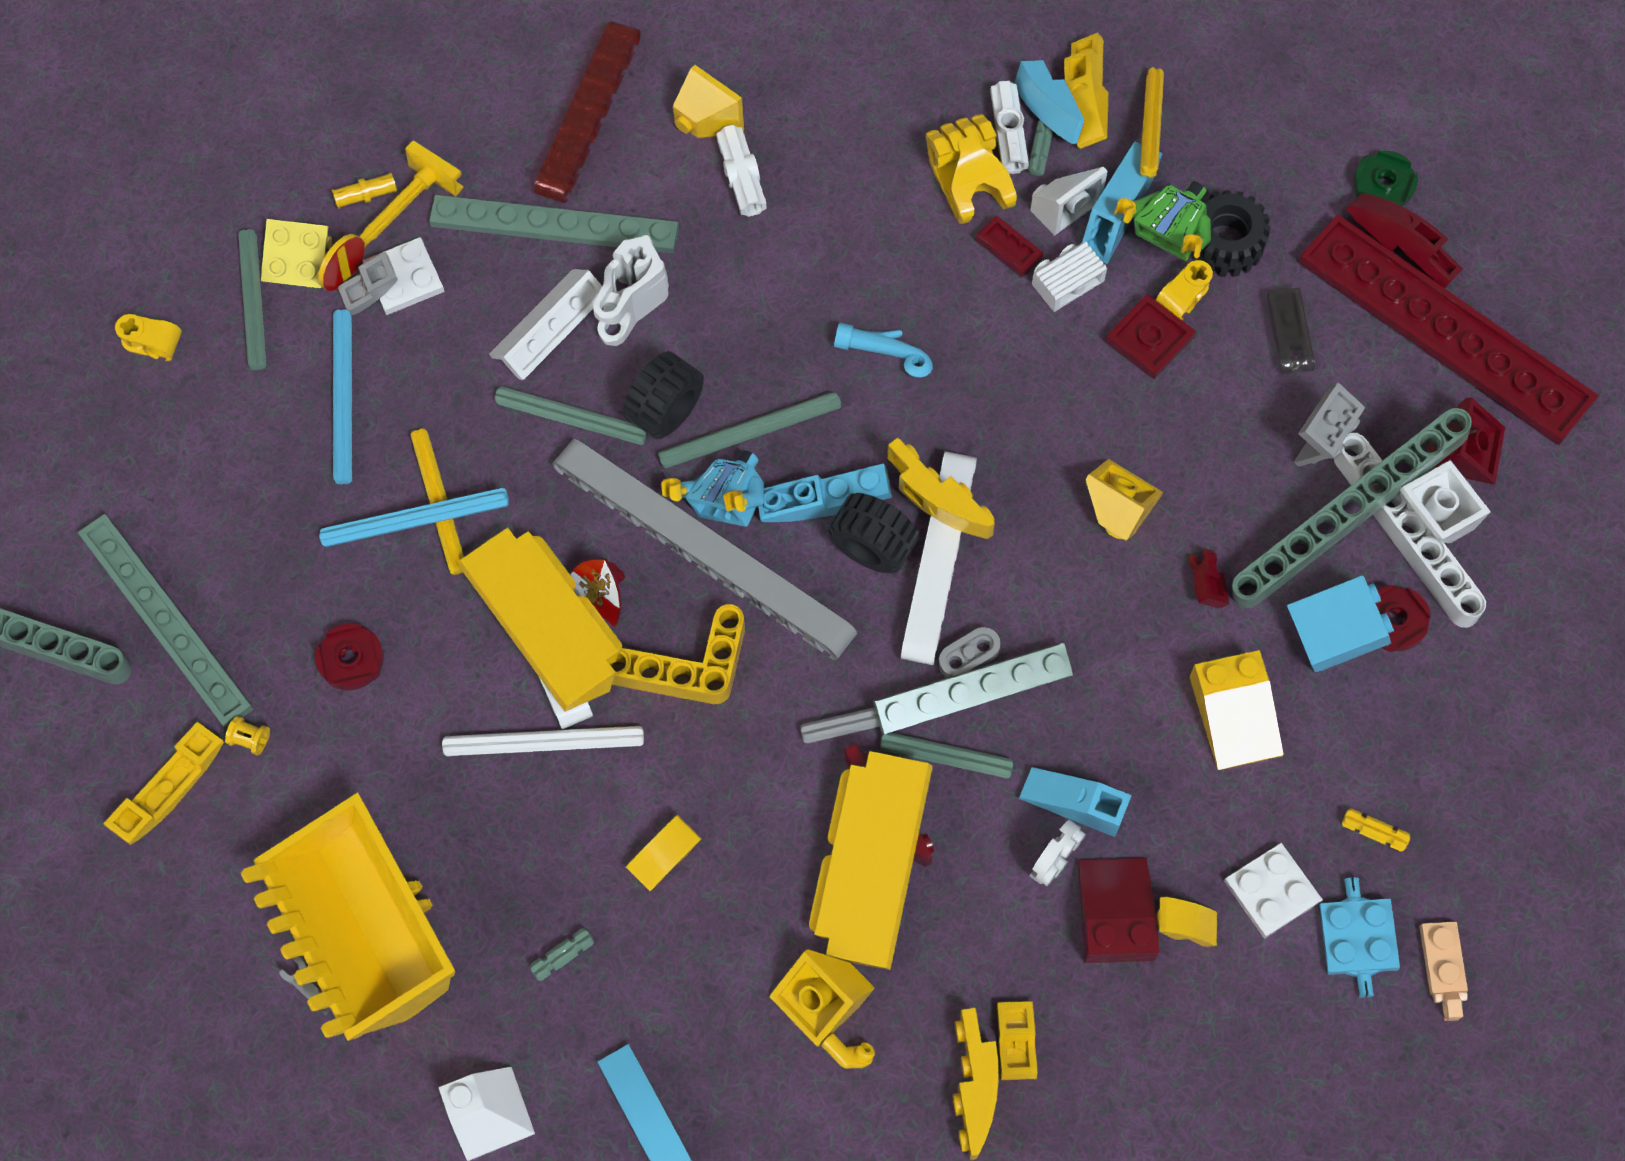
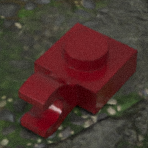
[1189,548,1229,608]

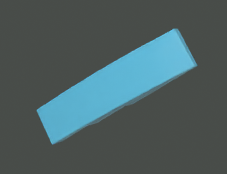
[598,1044,692,1161]

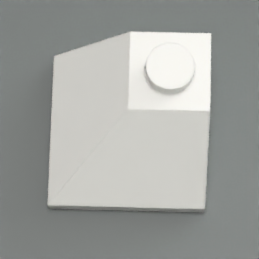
[1030,167,1107,236]
[1400,460,1491,543]
[438,1067,535,1161]

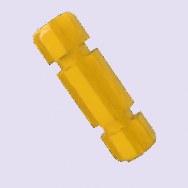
[1342,808,1410,851]

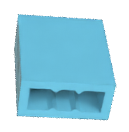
[1287,575,1394,672]

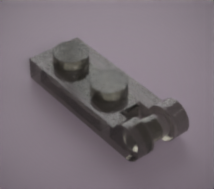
[1267,287,1315,374]

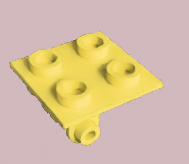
[261,219,332,288]

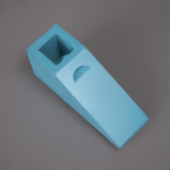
[1019,767,1132,837]

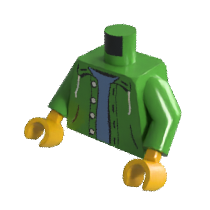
[1114,181,1211,261]

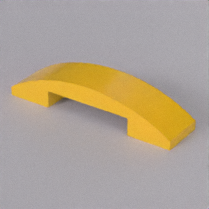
[103,722,224,845]

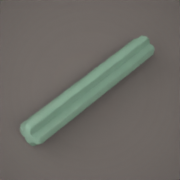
[880,732,1013,778]

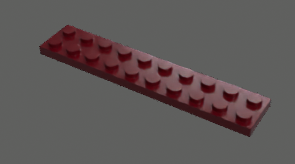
[1298,214,1599,445]

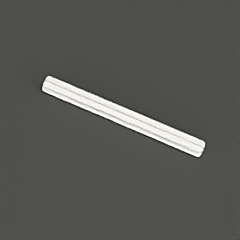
[442,726,644,756]

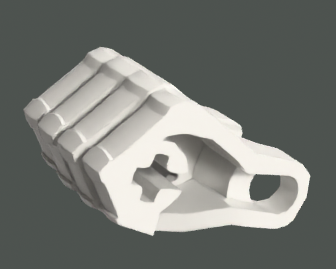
[593,235,669,346]

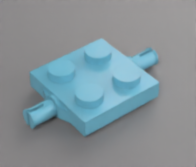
[1319,877,1400,998]

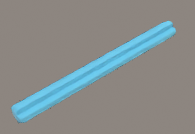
[333,309,352,485]
[319,488,509,547]

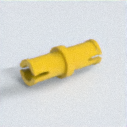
[332,173,397,209]

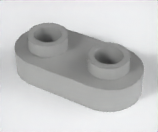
[939,627,1000,678]

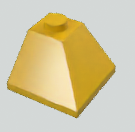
[673,65,744,138]
[1086,459,1163,541]
[769,949,875,1047]

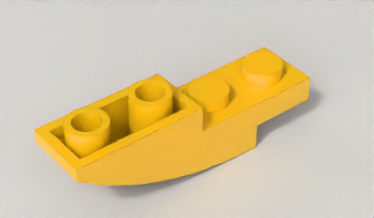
[1064,32,1108,149]
[888,438,995,539]
[953,1008,998,1160]

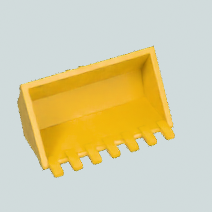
[241,792,455,1041]

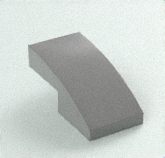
[337,252,398,315]

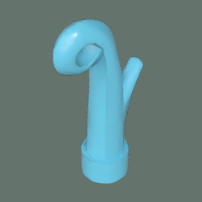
[834,322,933,378]

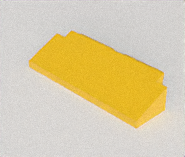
[459,528,622,712]
[809,751,933,970]

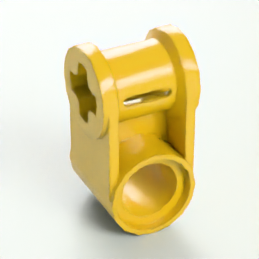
[1156,260,1213,320]
[115,314,182,361]

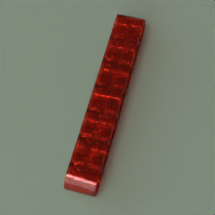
[535,21,641,203]

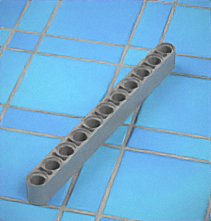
[552,439,857,660]

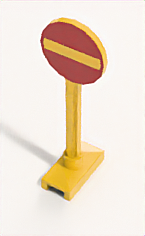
[318,140,463,291]

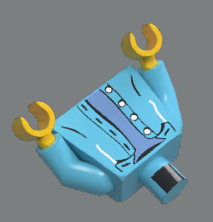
[661,450,764,527]

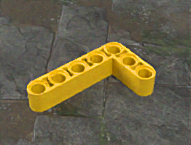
[610,604,745,704]

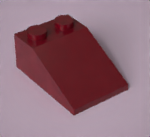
[1078,858,1160,963]

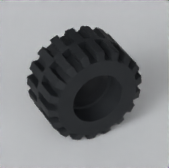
[1190,190,1271,277]
[623,351,704,439]
[827,493,919,574]

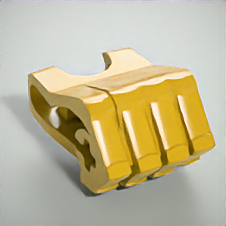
[925,114,1017,224]

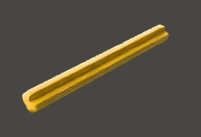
[1140,67,1164,178]
[410,428,464,575]

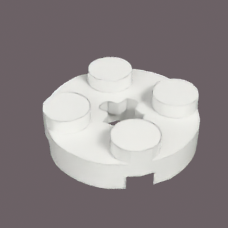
[1030,819,1086,886]

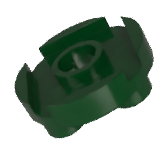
[1354,150,1418,206]

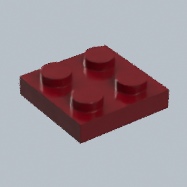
[1105,294,1196,379]

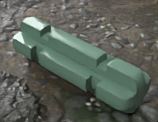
[1028,120,1053,176]
[529,928,594,981]

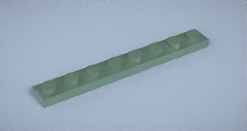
[429,195,679,254]
[77,514,254,729]

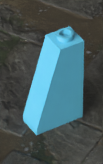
[1082,141,1163,264]

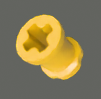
[225,716,270,756]

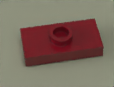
[975,215,1043,277]

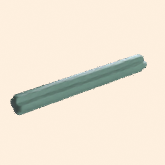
[238,229,267,370]
[495,386,647,445]

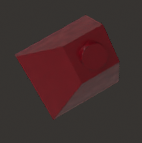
[1427,397,1506,485]

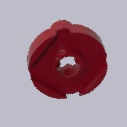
[1375,585,1430,652]
[315,623,384,690]

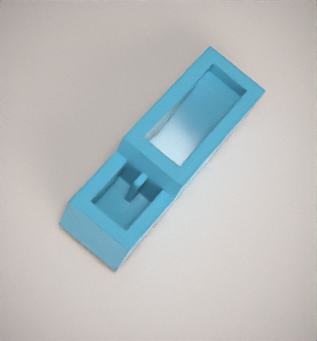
[1014,60,1084,144]

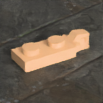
[1419,922,1468,1021]

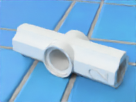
[990,81,1029,174]
[717,125,767,217]

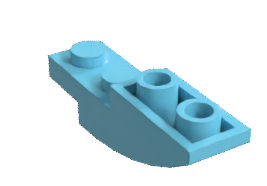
[758,463,892,522]

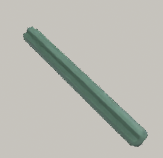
[658,392,841,468]

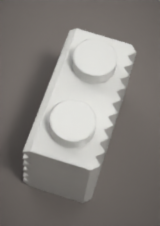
[1032,241,1107,312]

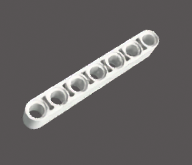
[1334,433,1486,628]
[901,451,977,665]

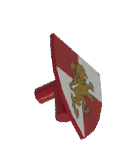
[571,558,625,627]

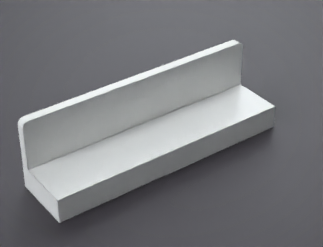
[489,269,602,380]

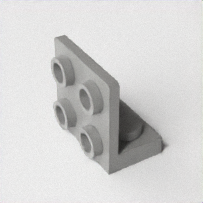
[1294,382,1365,466]

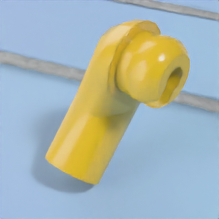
[821,1033,875,1069]

